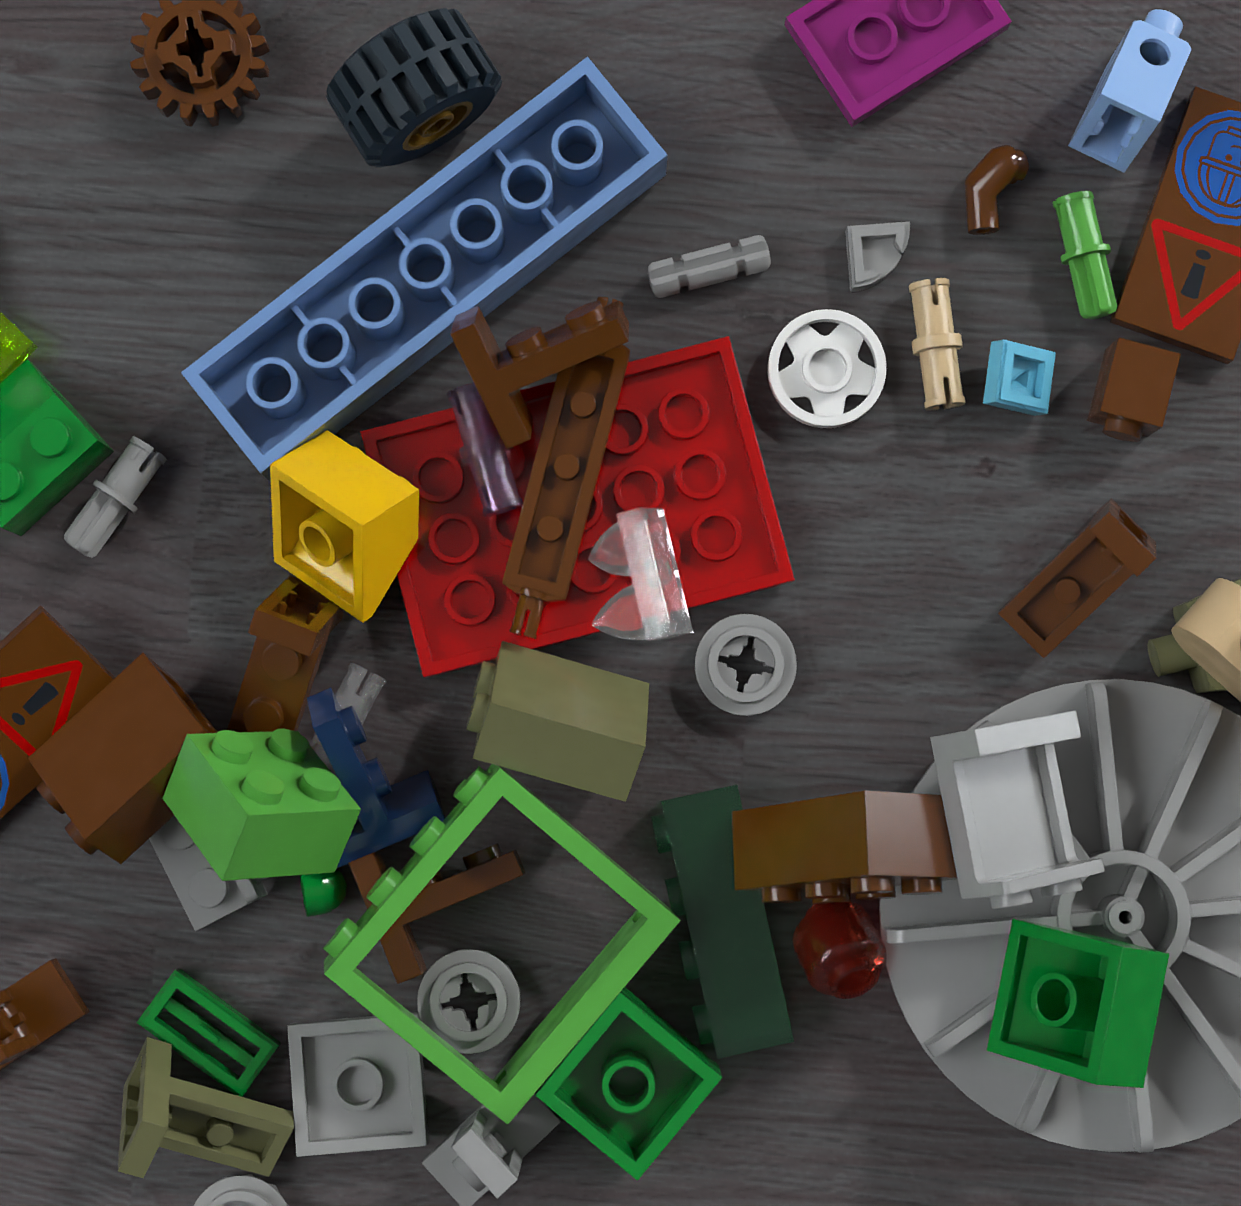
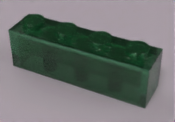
[651,784,794,1059]

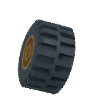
[325,8,502,168]

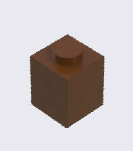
[1087,338,1181,442]

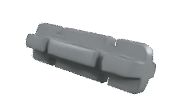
[648,235,771,298]

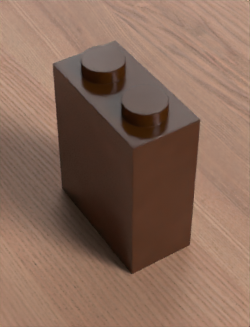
[28,653,217,864]

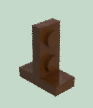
[450,301,629,449]
[998,498,1156,658]
[227,575,345,733]
[349,843,526,984]
[0,958,90,1071]

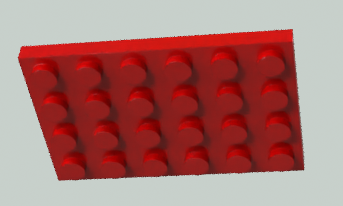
[360,336,795,679]

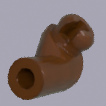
[965,145,1029,235]

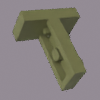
[118,1037,294,1178]

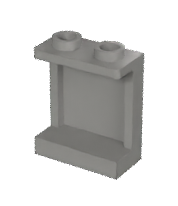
[930,711,1105,909]

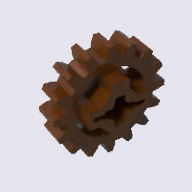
[130,0,270,127]

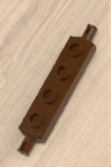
[502,297,630,639]

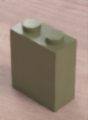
[466,641,649,802]

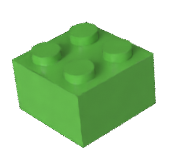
[162,729,361,881]

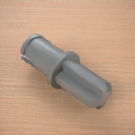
[64,436,167,558]

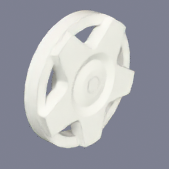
[768,309,886,428]

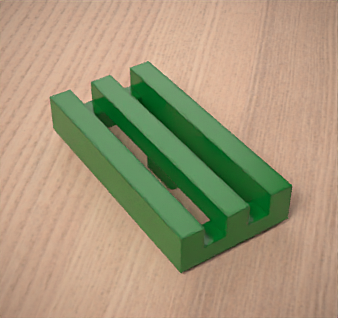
[137,968,281,1097]

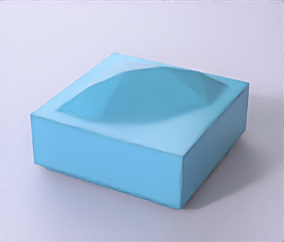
[983,339,1056,416]

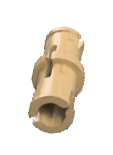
[909,278,965,410]

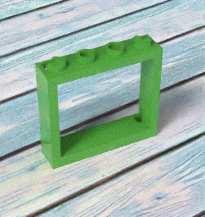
[322,764,681,1125]

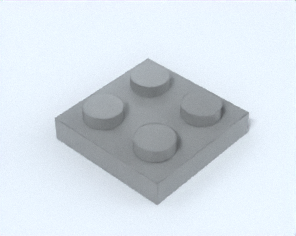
[287,1012,429,1157]

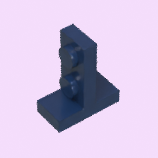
[307,688,445,868]

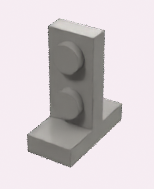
[422,1092,562,1206]

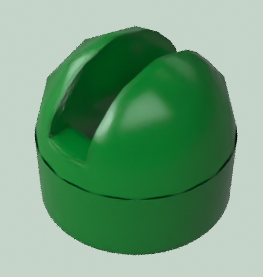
[300,869,347,917]

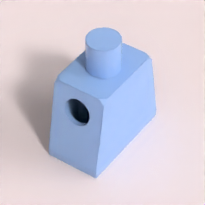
[1068,9,1191,173]

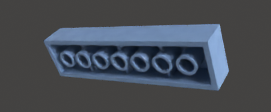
[181,56,668,482]

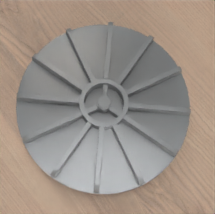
[879,679,1241,1153]

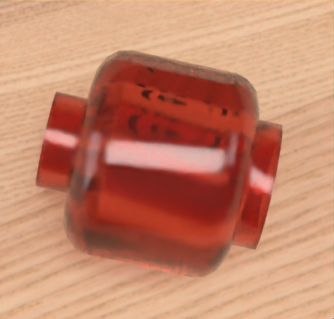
[792,902,887,999]

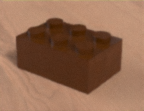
[732,791,957,904]

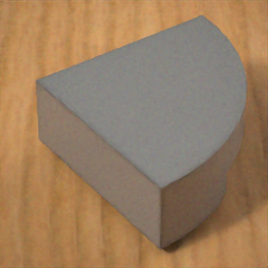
[845,222,910,292]

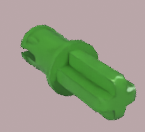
[1052,191,1117,319]

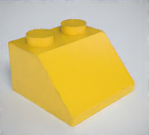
[270,430,419,623]

